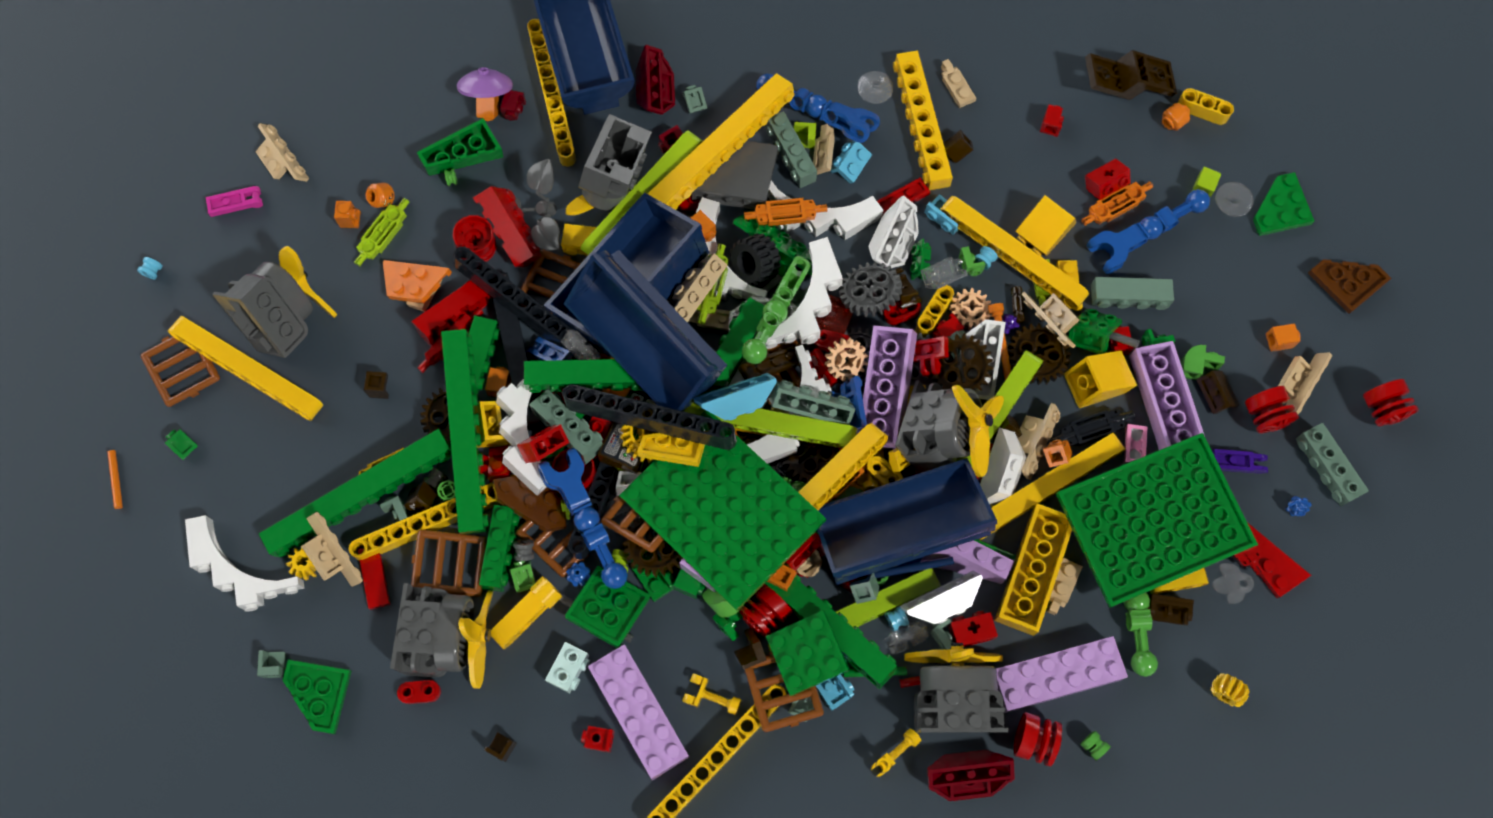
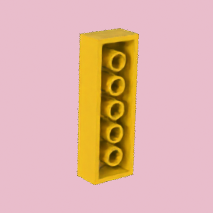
[994,503,1072,636]

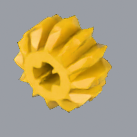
[286,547,317,580]
[1210,673,1250,707]

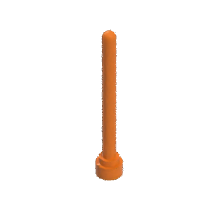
[988,303,1011,380]

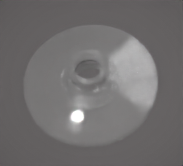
[857,71,894,104]
[1215,182,1254,217]

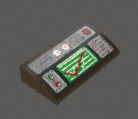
[598,388,657,474]

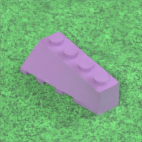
[920,540,1015,584]

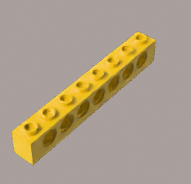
[893,50,953,190]

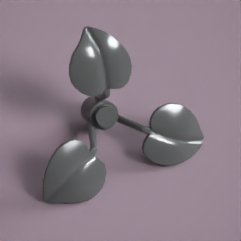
[515,159,561,250]

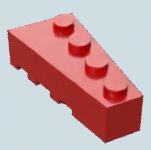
[473,186,542,267]
[412,280,493,346]

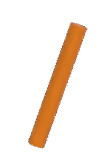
[107,450,123,509]

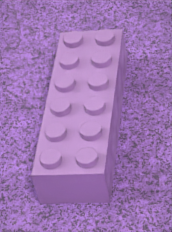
[858,326,917,449]
[1129,341,1205,450]
[996,636,1128,713]
[588,644,689,780]

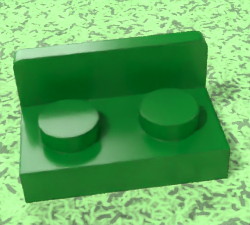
[632,553,675,602]

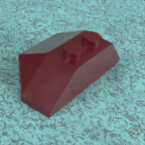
[635,45,675,115]
[927,750,1015,801]

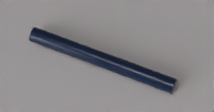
[874,556,954,578]

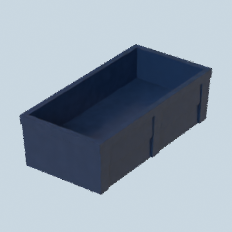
[544,193,710,358]

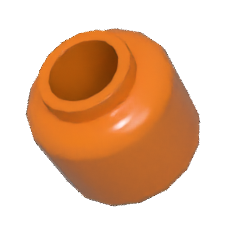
[1162,103,1190,131]
[365,182,395,208]

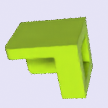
[794,122,816,149]
[1192,166,1221,197]

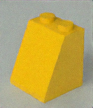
[1016,195,1077,256]
[1064,351,1137,408]

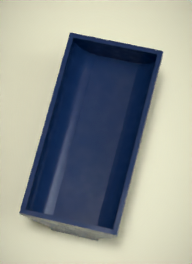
[534,0,635,115]
[564,250,728,412]
[817,458,997,585]

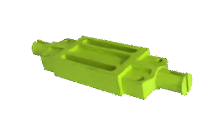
[354,198,410,267]
[696,244,728,324]

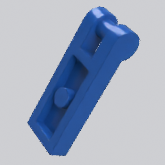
[526,337,574,361]
[840,376,867,433]

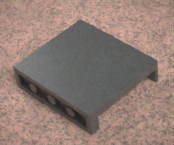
[692,135,778,210]

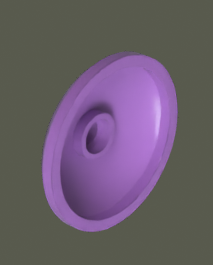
[457,67,513,98]

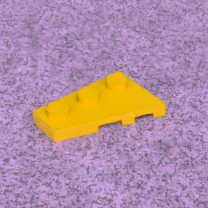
[637,431,708,467]

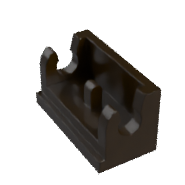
[893,267,922,309]
[1148,594,1194,626]

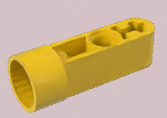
[491,576,563,649]

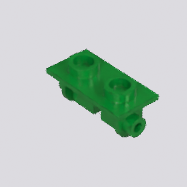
[910,239,931,280]

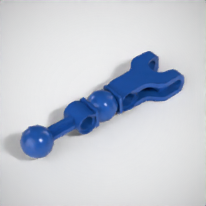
[756,73,880,143]
[1086,189,1210,275]
[538,448,628,589]

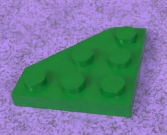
[1253,172,1315,236]
[282,660,352,735]

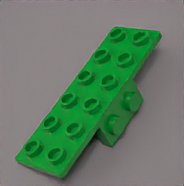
[733,211,841,277]

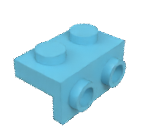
[830,141,872,184]
[924,194,959,235]
[816,675,854,711]

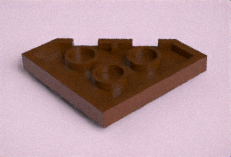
[1308,259,1392,314]
[492,476,567,532]

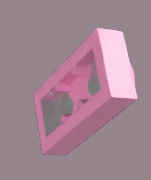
[1123,424,1148,464]

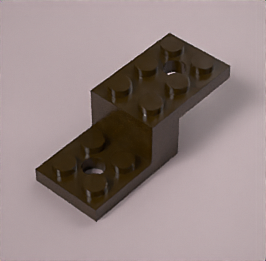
[1085,50,1177,100]

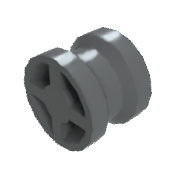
[513,539,535,561]

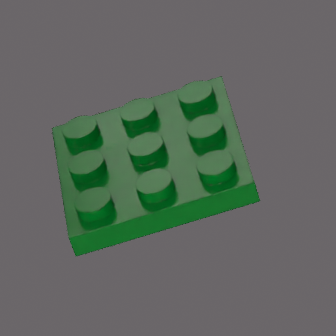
[565,566,651,648]
[766,610,850,696]

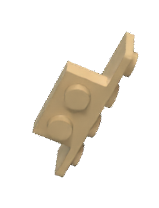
[256,123,309,182]
[671,254,727,322]
[1022,292,1079,348]
[1278,352,1332,415]
[1018,403,1060,480]
[301,512,363,587]

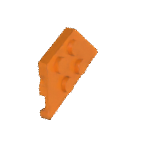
[383,260,452,303]

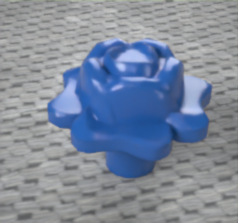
[1286,496,1312,516]
[566,562,591,587]

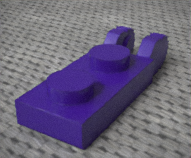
[1212,449,1268,474]

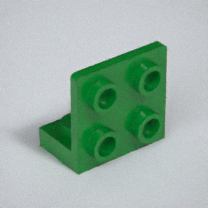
[1069,309,1122,354]

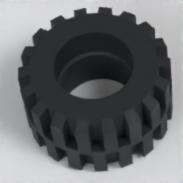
[730,234,781,286]

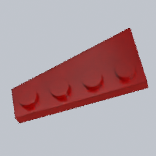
[1247,522,1312,599]

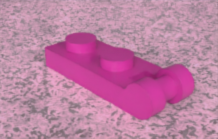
[206,186,263,217]

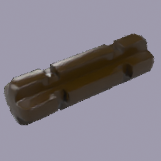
[1011,286,1025,323]

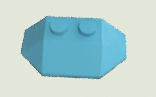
[693,373,777,420]

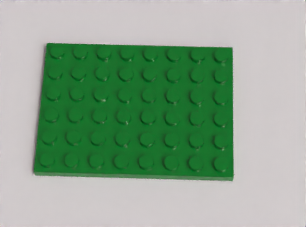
[619,410,826,611]
[1056,433,1258,608]

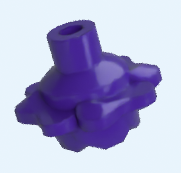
[1002,314,1020,334]

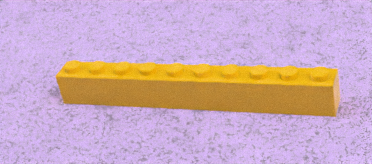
[648,73,794,210]

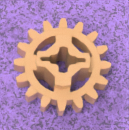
[949,288,991,330]
[825,338,868,381]

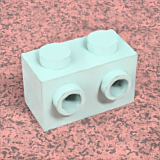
[545,642,590,694]

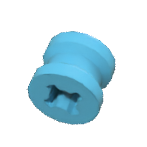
[975,246,998,270]
[137,257,163,280]
[884,606,909,631]

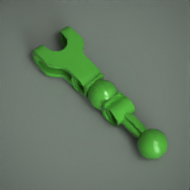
[742,256,810,364]
[1123,593,1158,677]

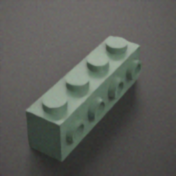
[765,111,817,189]
[1091,277,1174,310]
[769,380,855,425]
[530,390,603,464]
[1296,423,1369,506]

